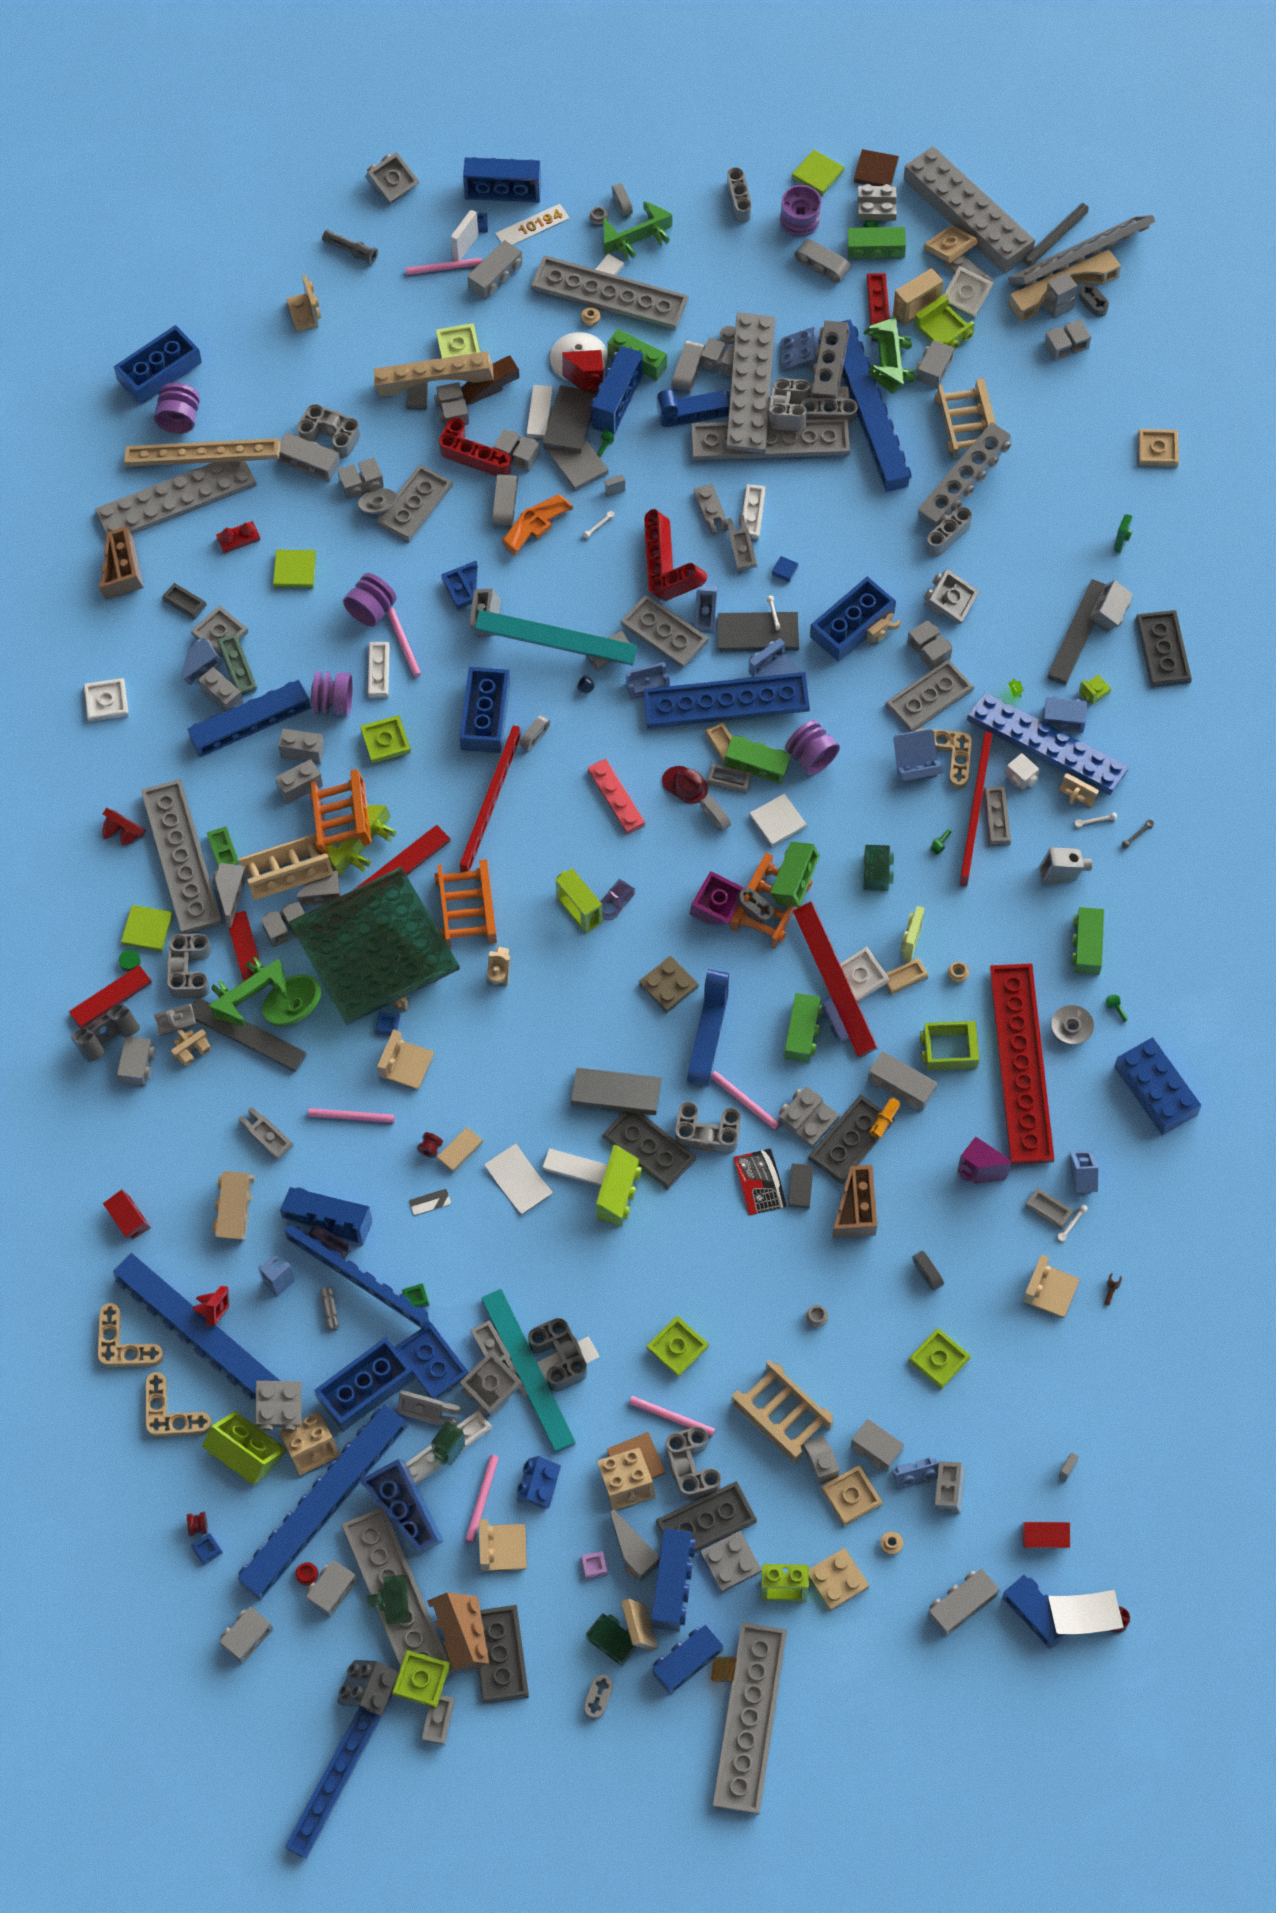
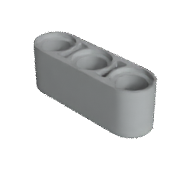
[727,167,751,223]
[794,239,851,283]
[671,340,705,393]
[801,398,858,423]
[492,475,518,527]
[926,507,972,557]

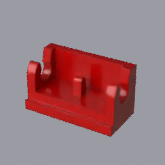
[103,1189,151,1239]
[1022,1522,1070,1548]

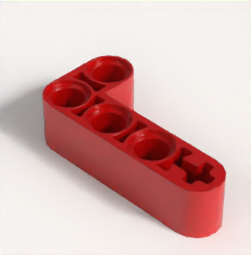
[439,418,511,477]

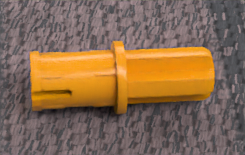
[869,1098,900,1139]

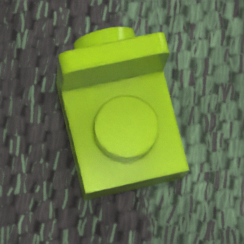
[1079,675,1111,705]

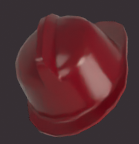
[662,766,708,804]

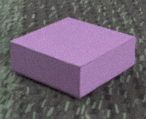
[581,1551,608,1580]

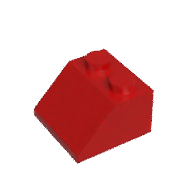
[562,350,603,392]

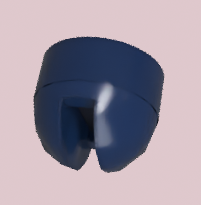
[577,675,594,693]

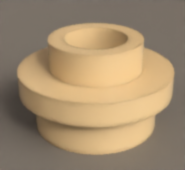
[581,307,600,326]
[948,962,969,982]
[880,1531,903,1555]

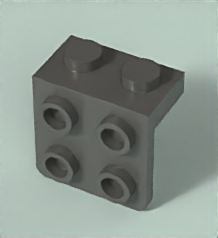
[337,1660,399,1716]

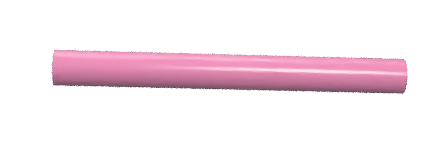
[406,258,482,275]
[387,608,421,678]
[710,1071,780,1130]
[308,1108,394,1123]
[629,1396,715,1437]
[465,1455,499,1543]

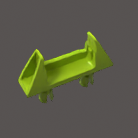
[327,805,396,877]

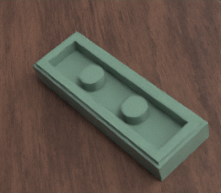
[217,634,257,695]

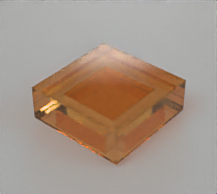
[711,1657,737,1682]

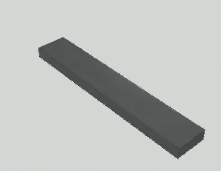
[1047,579,1106,685]
[192,997,307,1072]

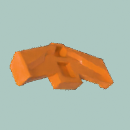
[502,494,573,556]

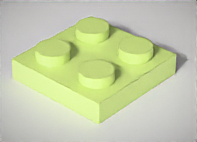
[436,323,480,358]
[900,906,925,962]

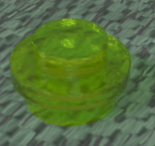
[1008,678,1024,698]

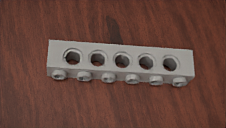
[918,422,1011,528]

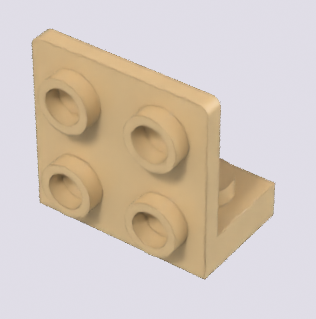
[286,275,321,333]
[377,1029,434,1090]
[1023,1255,1079,1318]
[279,1412,340,1476]
[597,1448,656,1510]
[479,1519,527,1571]

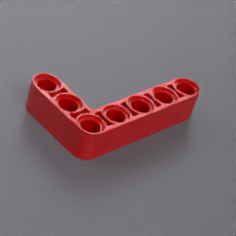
[644,509,707,601]

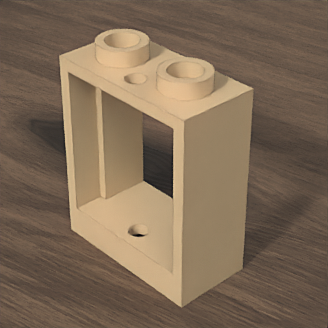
[893,268,943,326]

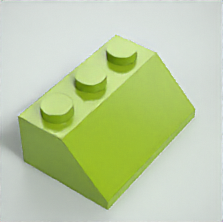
[596,1145,642,1226]
[201,1411,287,1485]

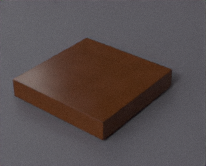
[854,149,899,186]

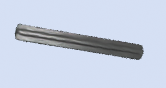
[1024,203,1089,266]

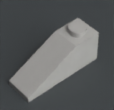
[213,863,246,928]
[610,1509,660,1582]

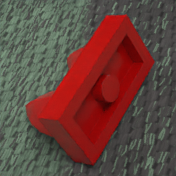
[216,521,261,554]
[102,807,147,845]
[193,1286,229,1326]

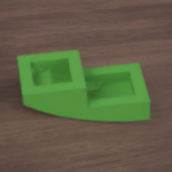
[207,826,239,867]

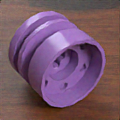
[780,185,822,237]
[154,383,200,434]
[343,573,397,627]
[311,671,353,716]
[785,720,840,775]

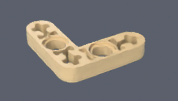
[915,728,972,789]
[98,1303,164,1368]
[146,1372,212,1437]

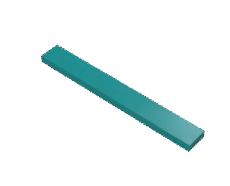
[475,609,638,666]
[481,1289,576,1453]

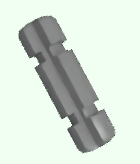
[320,1287,339,1330]

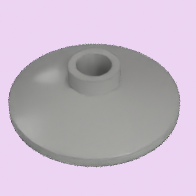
[358,489,397,514]
[1051,1005,1094,1045]

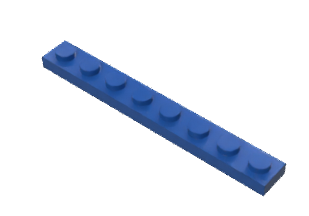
[284,1224,430,1330]
[285,1688,394,1859]

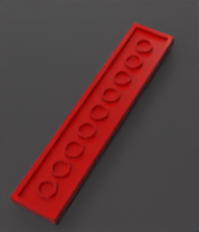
[989,963,1055,1165]

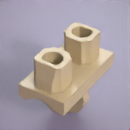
[1059,773,1099,808]
[487,947,511,986]
[171,1029,211,1067]

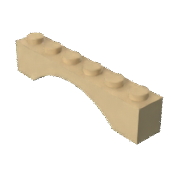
[1009,249,1121,322]
[374,351,494,397]

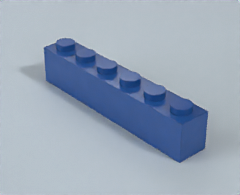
[187,680,311,757]

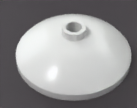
[550,332,608,381]

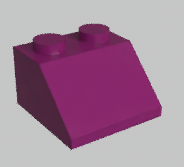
[689,871,745,925]
[957,1136,1012,1184]

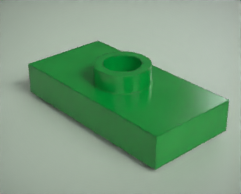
[1114,514,1133,553]

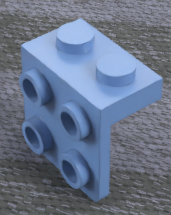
[780,327,827,371]
[748,638,802,677]
[893,728,943,782]

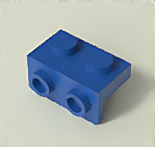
[516,1456,561,1509]

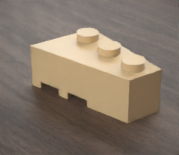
[213,1171,255,1240]

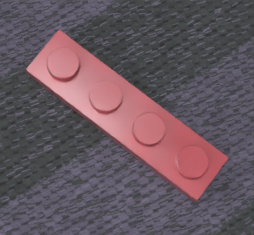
[588,758,645,835]

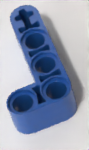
[657,390,730,427]

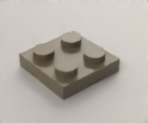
[639,956,699,1013]

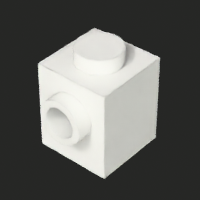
[1005,753,1039,790]

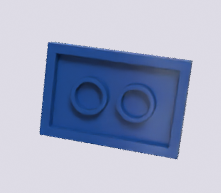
[395,1322,469,1399]

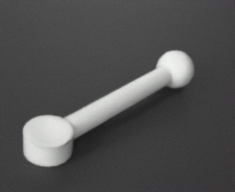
[583,511,615,539]
[766,595,780,631]
[1075,813,1117,828]
[1058,1205,1088,1242]

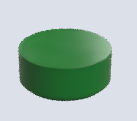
[119,950,141,972]

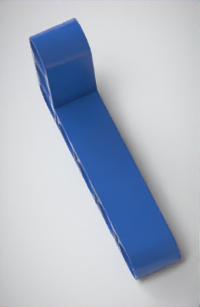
[687,969,729,1086]

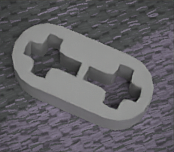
[611,183,633,216]
[520,715,551,750]
[700,795,731,831]
[584,1675,613,1720]

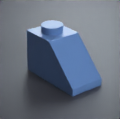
[694,585,718,631]
[182,637,223,685]
[1070,1151,1098,1195]

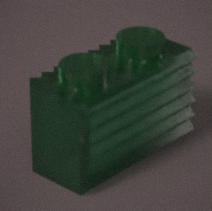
[863,844,894,891]
[431,1421,466,1466]
[585,1613,638,1667]

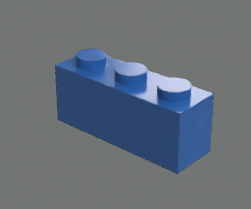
[1002,1575,1066,1649]
[652,1625,723,1695]

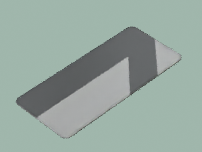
[409,1189,451,1215]

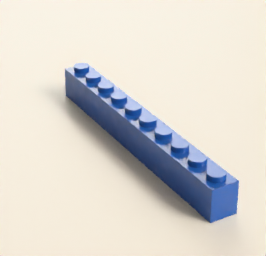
[830,319,912,492]
[113,1253,280,1400]
[238,1404,407,1600]

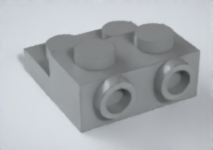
[365,152,419,204]
[857,184,897,221]
[923,569,979,624]
[779,1086,840,1148]
[460,1351,523,1416]
[255,1381,302,1431]

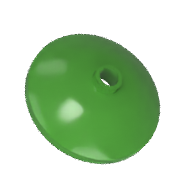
[262,974,321,1026]

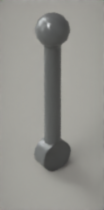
[1121,820,1154,849]

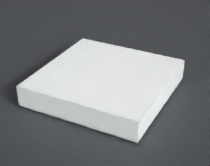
[451,210,478,261]
[944,266,994,318]
[84,678,129,722]
[750,793,807,847]
[840,946,890,1002]

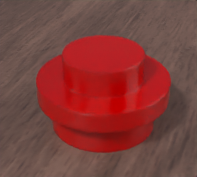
[295,1562,318,1586]

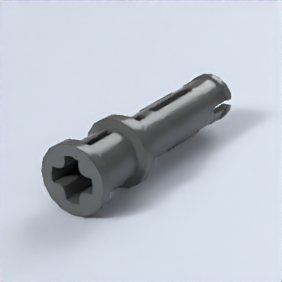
[322,229,378,264]

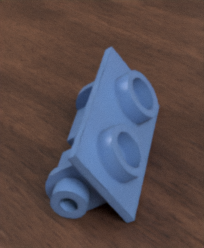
[892,1457,939,1490]

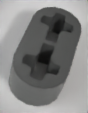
[1079,284,1109,316]
[736,888,773,922]
[912,1251,944,1291]

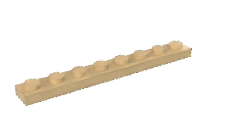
[124,438,281,467]

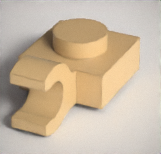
[866,613,901,645]

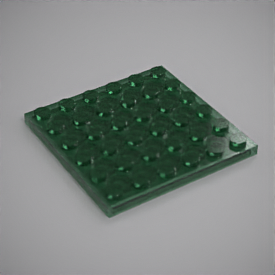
[289,867,460,1026]

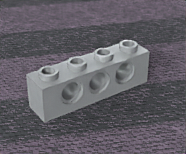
[810,320,850,399]

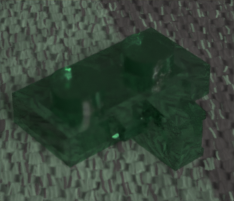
[367,1575,410,1624]

